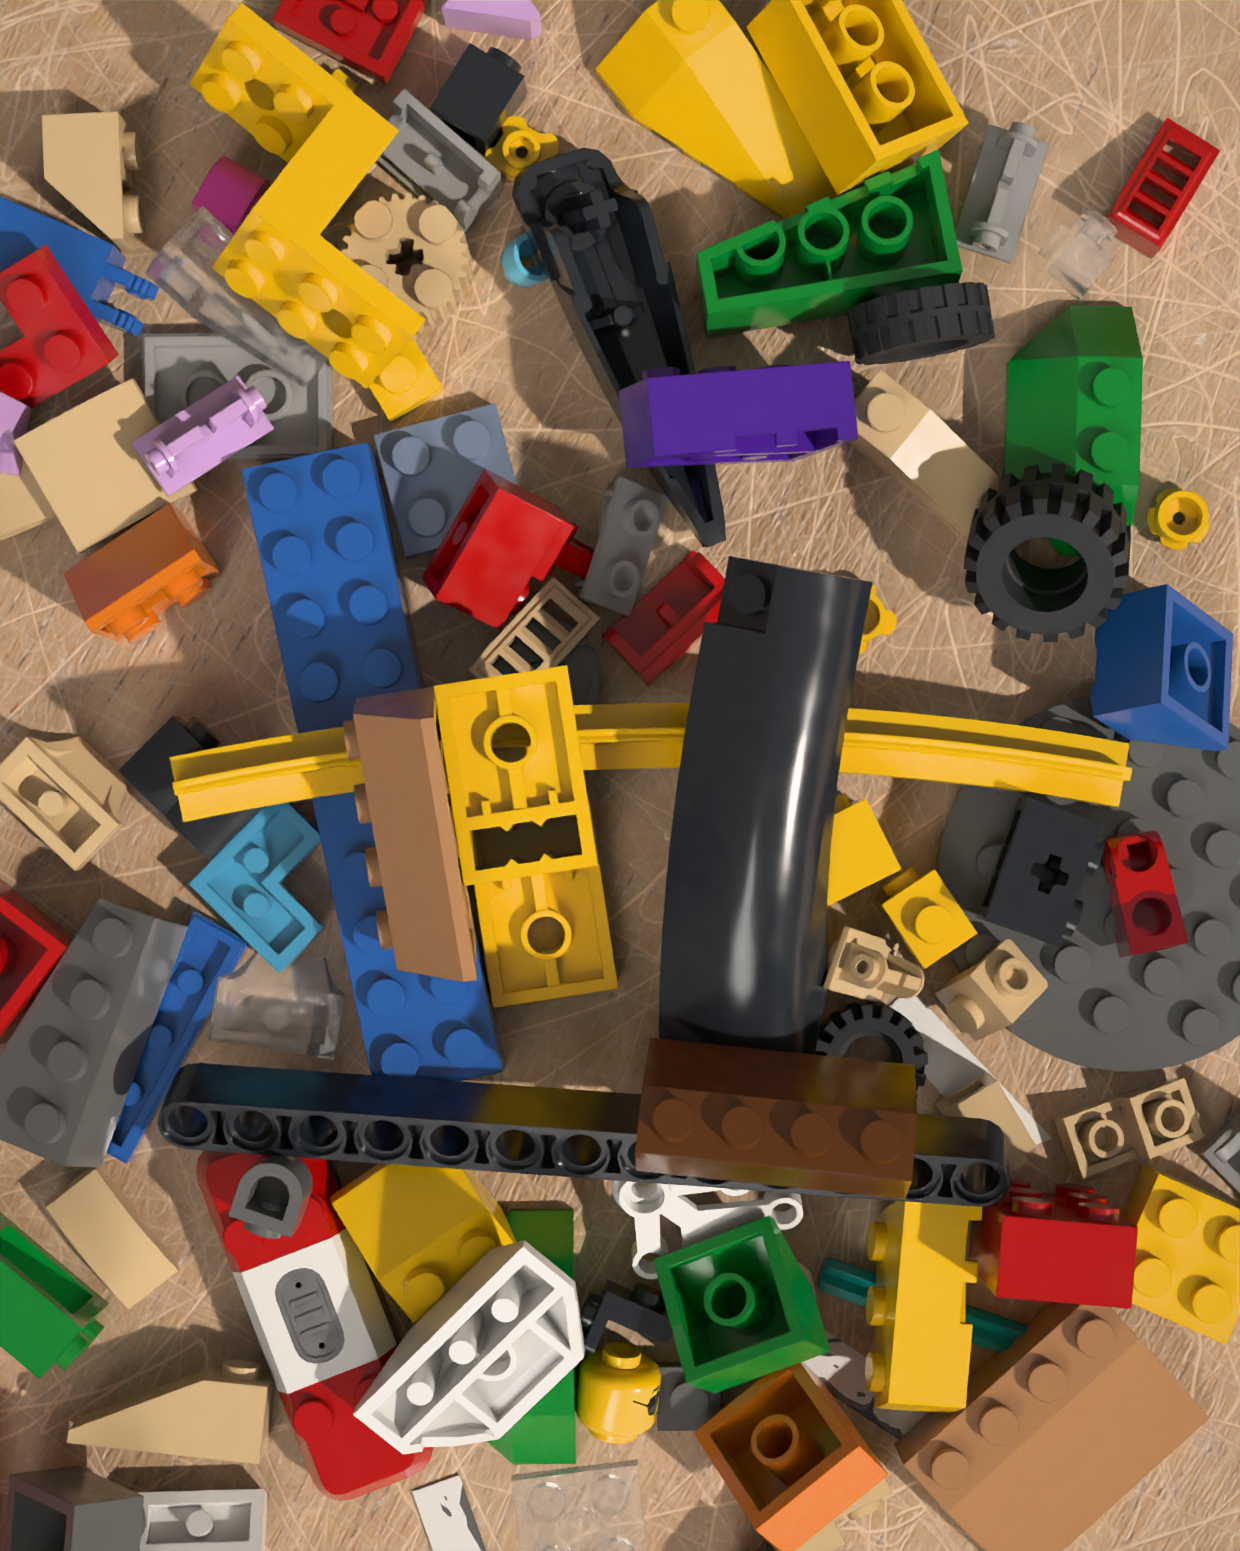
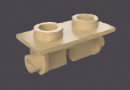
[823,926,925,1003]

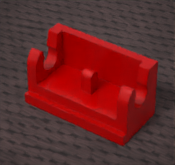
[601,550,725,687]

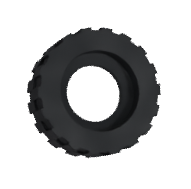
[847,282,995,365]

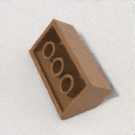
[343,687,477,982]

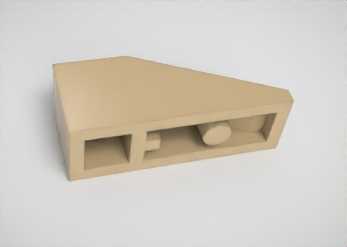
[848,369,1000,538]
[67,1359,275,1464]

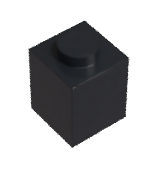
[430,43,527,156]

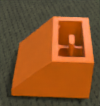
[63,503,222,643]

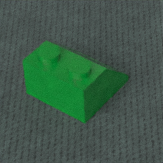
[653,1215,831,1394]

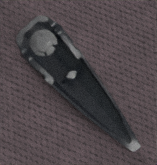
[512,147,726,548]

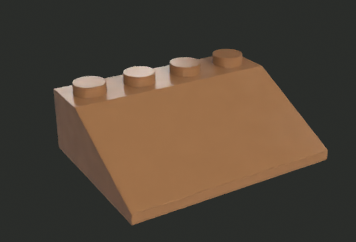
[894,1302,1209,1551]

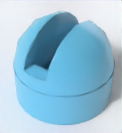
[500,233,548,287]

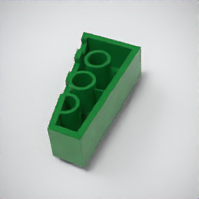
[695,149,963,338]

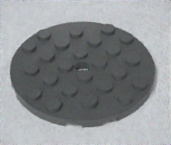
[935,696,1240,1072]

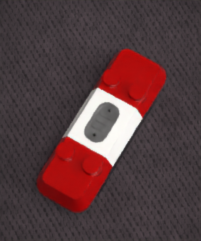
[196,1151,434,1501]

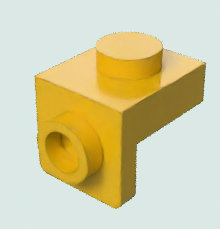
[876,866,978,969]

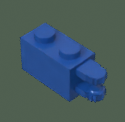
[0,197,160,337]

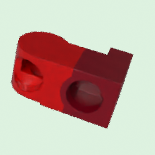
[1102,830,1188,958]

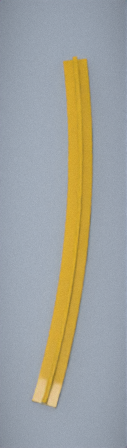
[169,703,1132,822]

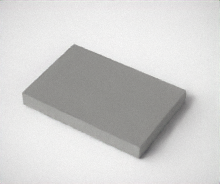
[142,332,334,462]

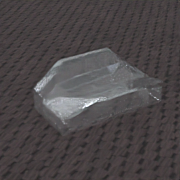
[208,951,346,1059]

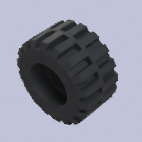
[963,463,1131,642]

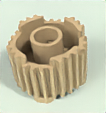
[341,193,473,335]

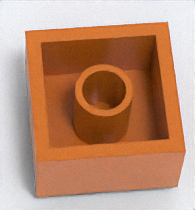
[694,1362,888,1551]

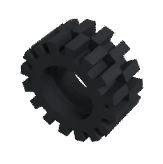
[815,1002,928,1098]

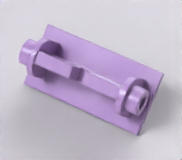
[131,375,274,497]

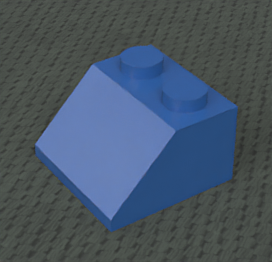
[1091,584,1233,751]

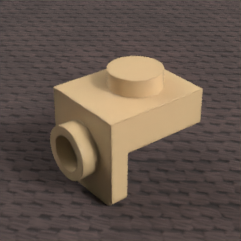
[934,939,1048,1041]

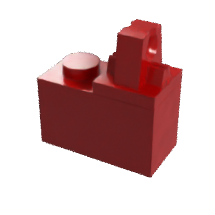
[422,468,595,630]

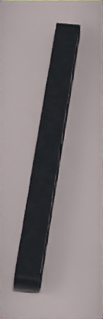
[157,1063,1010,1207]

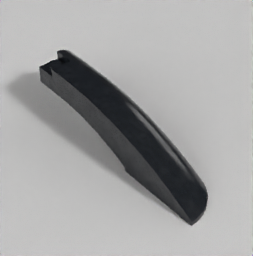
[659,556,872,1055]

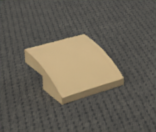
[13,379,198,553]

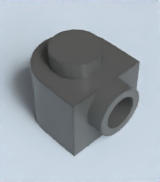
[228,1155,313,1239]

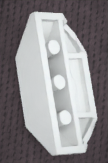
[353,1240,585,1455]

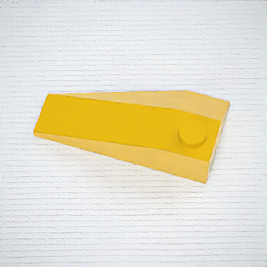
[595,0,847,220]

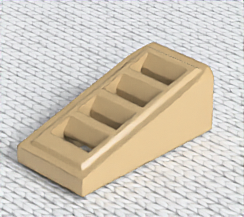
[467,577,601,679]

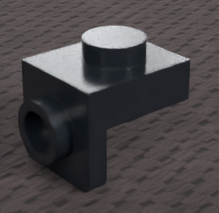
[580,1279,673,1354]

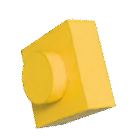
[369,338,444,423]

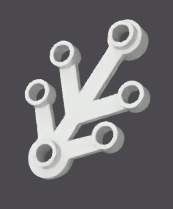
[612,1180,816,1299]

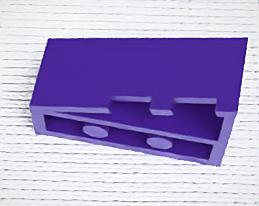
[618,361,858,468]

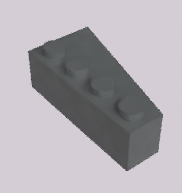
[0,898,188,1168]

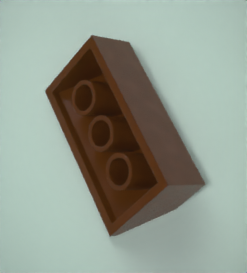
[635,1038,917,1199]

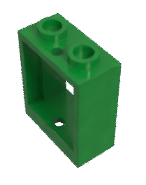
[0,1212,109,1379]

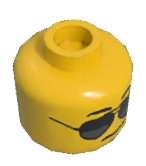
[575,1341,661,1444]

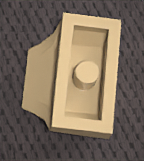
[0,735,129,871]

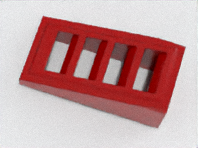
[1099,118,1220,259]

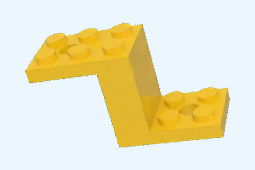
[189,2,426,389]
[434,665,619,1008]

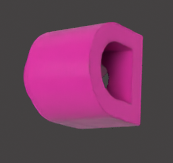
[192,156,270,246]

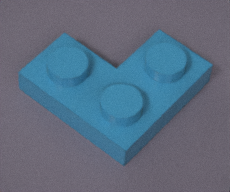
[189,802,327,973]

